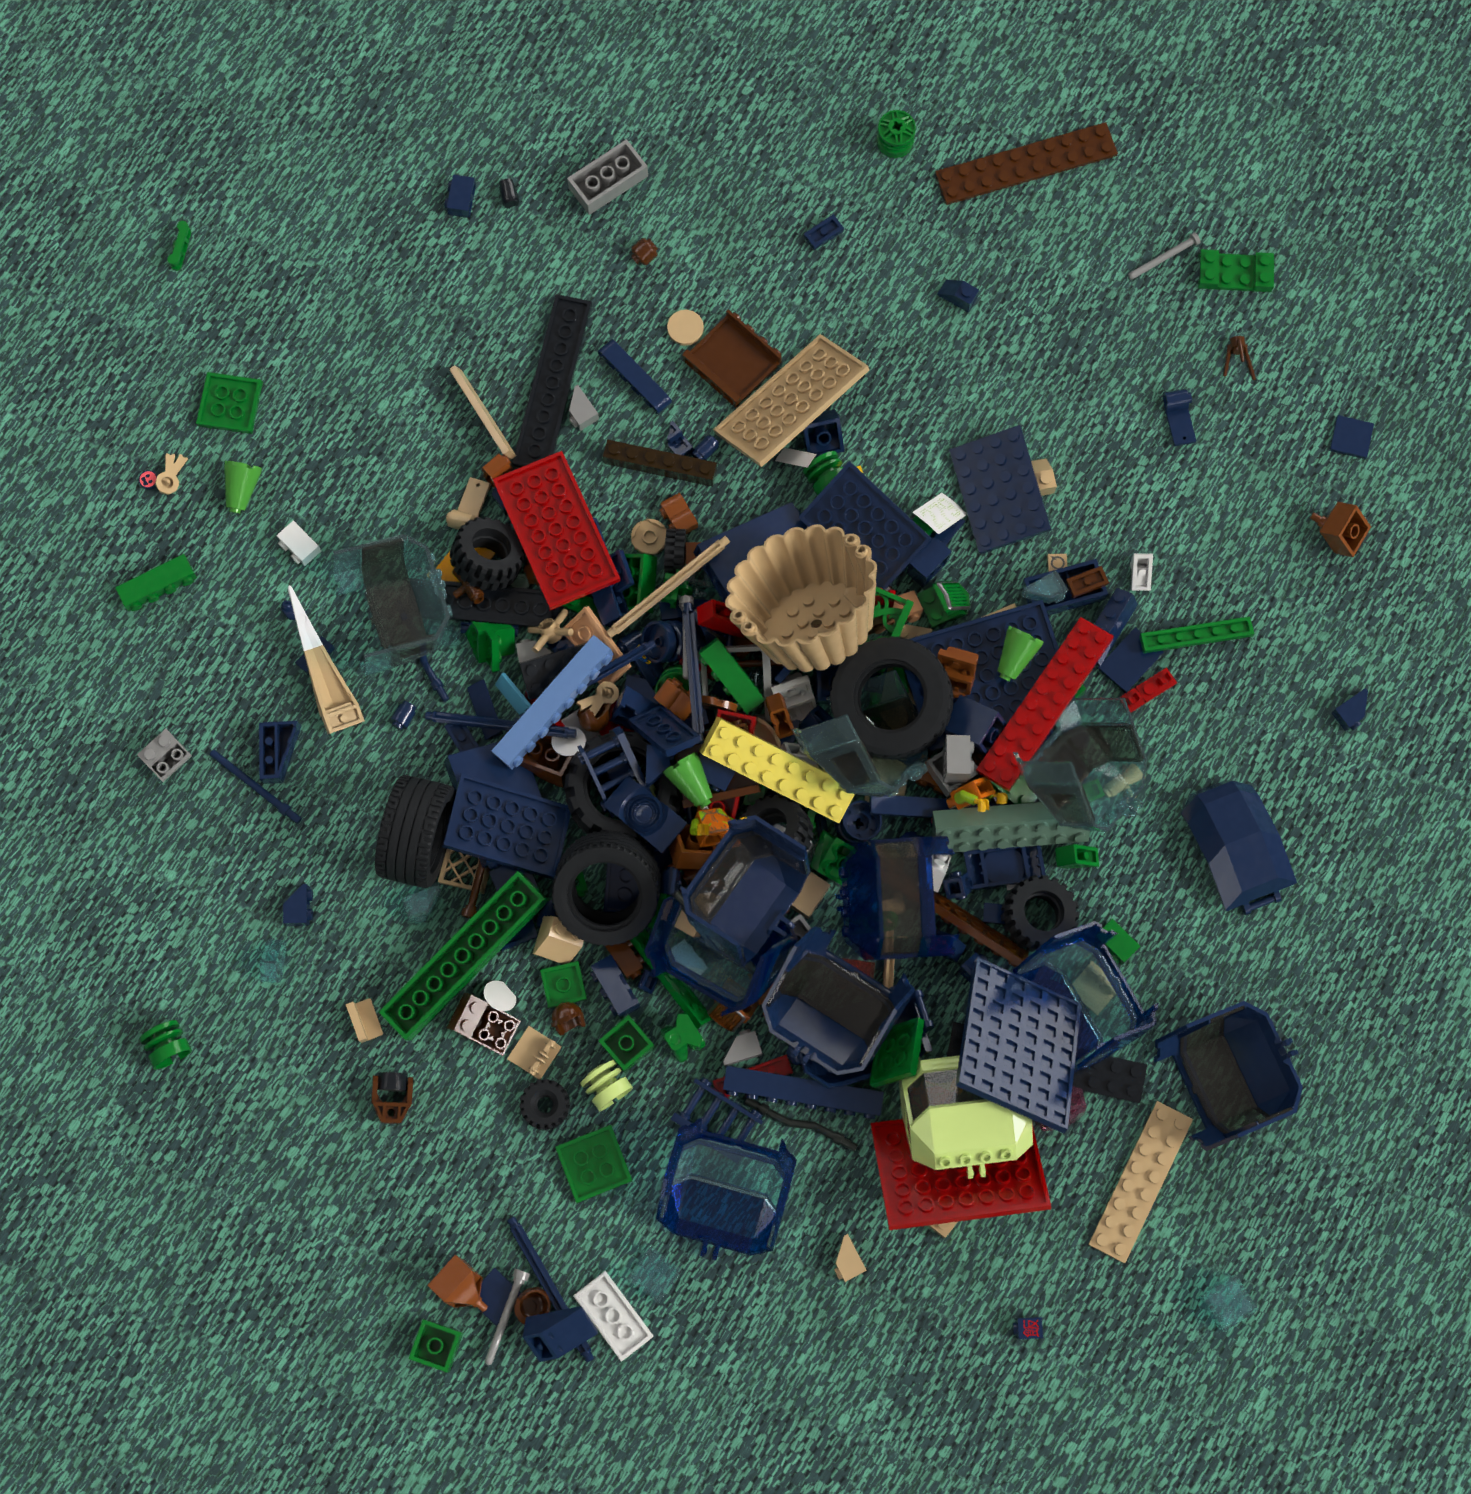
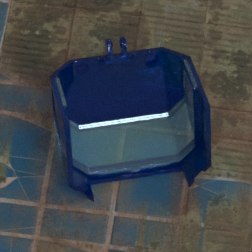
[644,883,798,1016]
[1013,921,1159,1073]
[656,1117,797,1260]

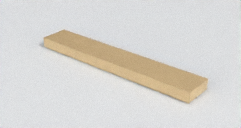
[450,365,516,459]

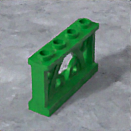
[860,587,914,675]

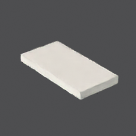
[573,1271,654,1362]

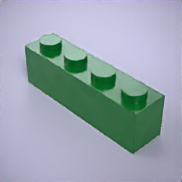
[115,554,197,611]
[699,637,765,714]

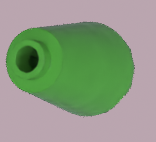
[224,461,262,514]
[997,626,1044,682]
[663,752,713,809]

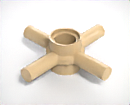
[528,609,574,653]

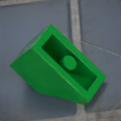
[1055,844,1099,869]

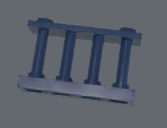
[577,726,652,818]
[671,1077,765,1162]

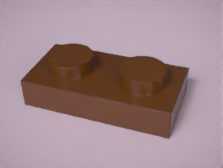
[1066,566,1109,598]

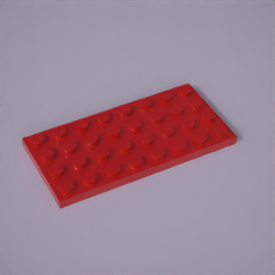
[492,451,621,610]

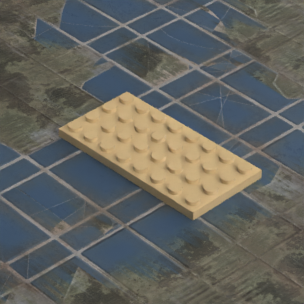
[713,334,869,467]

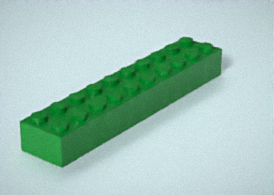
[379,871,550,1041]

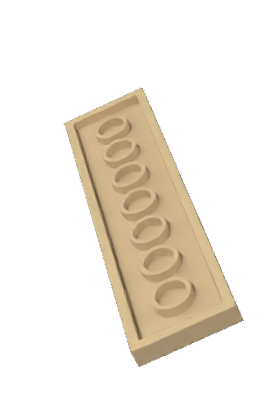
[1088,1101,1193,1264]

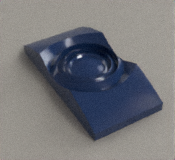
[603,776,688,854]
[963,845,1046,890]

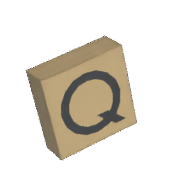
[1047,554,1067,572]

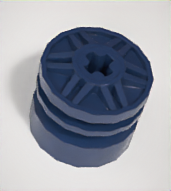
[835,800,882,846]

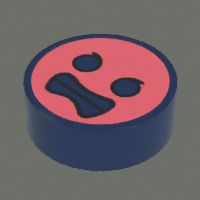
[139,470,157,490]

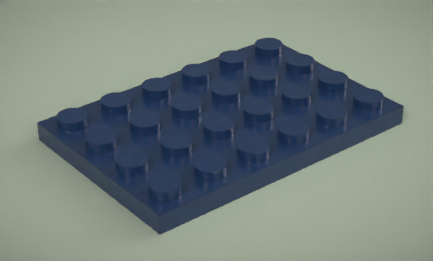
[949,425,1052,554]
[798,461,932,590]
[442,773,571,880]

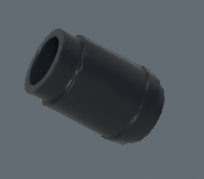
[499,178,519,209]

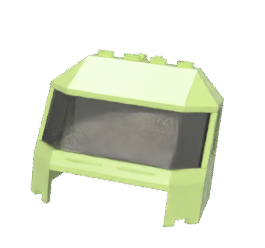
[899,1055,1033,1179]

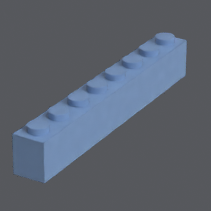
[492,635,614,770]

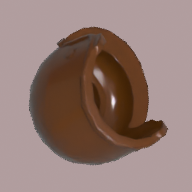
[577,703,611,732]
[551,1002,586,1036]
[514,1287,550,1325]

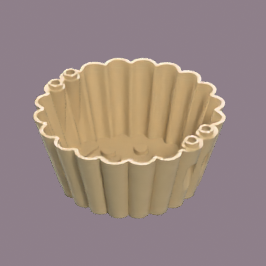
[725,524,877,672]

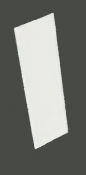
[775,448,816,468]

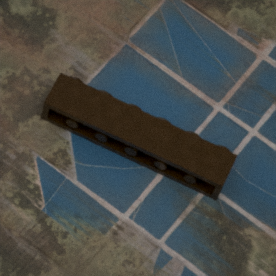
[603,439,717,487]

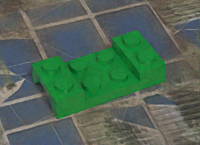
[1198,249,1274,292]

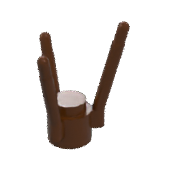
[1223,336,1256,380]

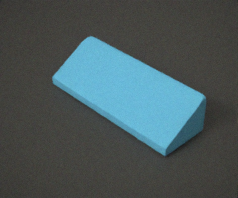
[495,672,531,715]

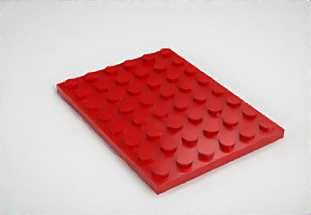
[870,1117,1051,1230]

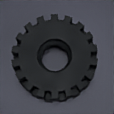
[664,528,686,575]
[519,1079,570,1130]

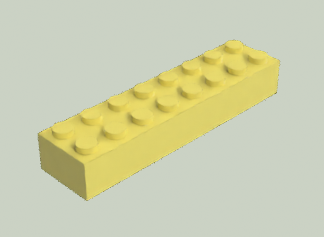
[699,716,857,823]

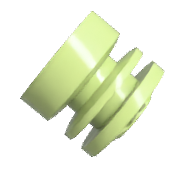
[580,1060,633,1112]

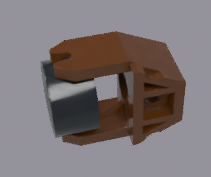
[371,1072,413,1124]

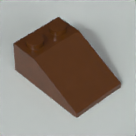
[520,736,574,788]

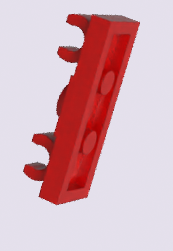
[1119,667,1177,713]

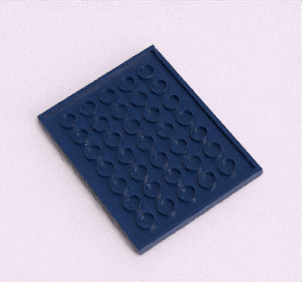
[904,600,1078,752]

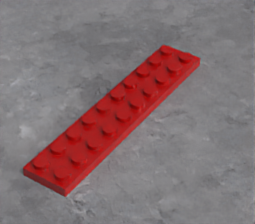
[976,617,1114,792]

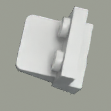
[771,672,817,724]

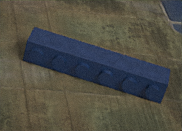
[592,518,629,627]

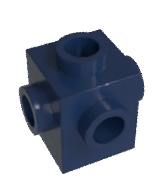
[943,871,973,900]

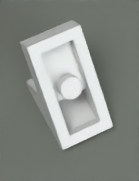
[1130,553,1153,591]

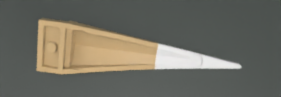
[288,585,365,734]

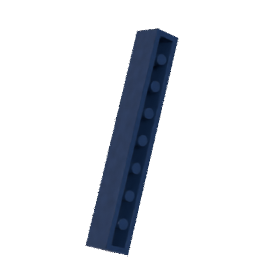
[723,1066,884,1119]

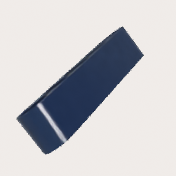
[597,339,672,415]

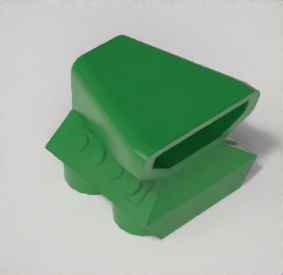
[810,830,861,885]
[660,1011,706,1063]

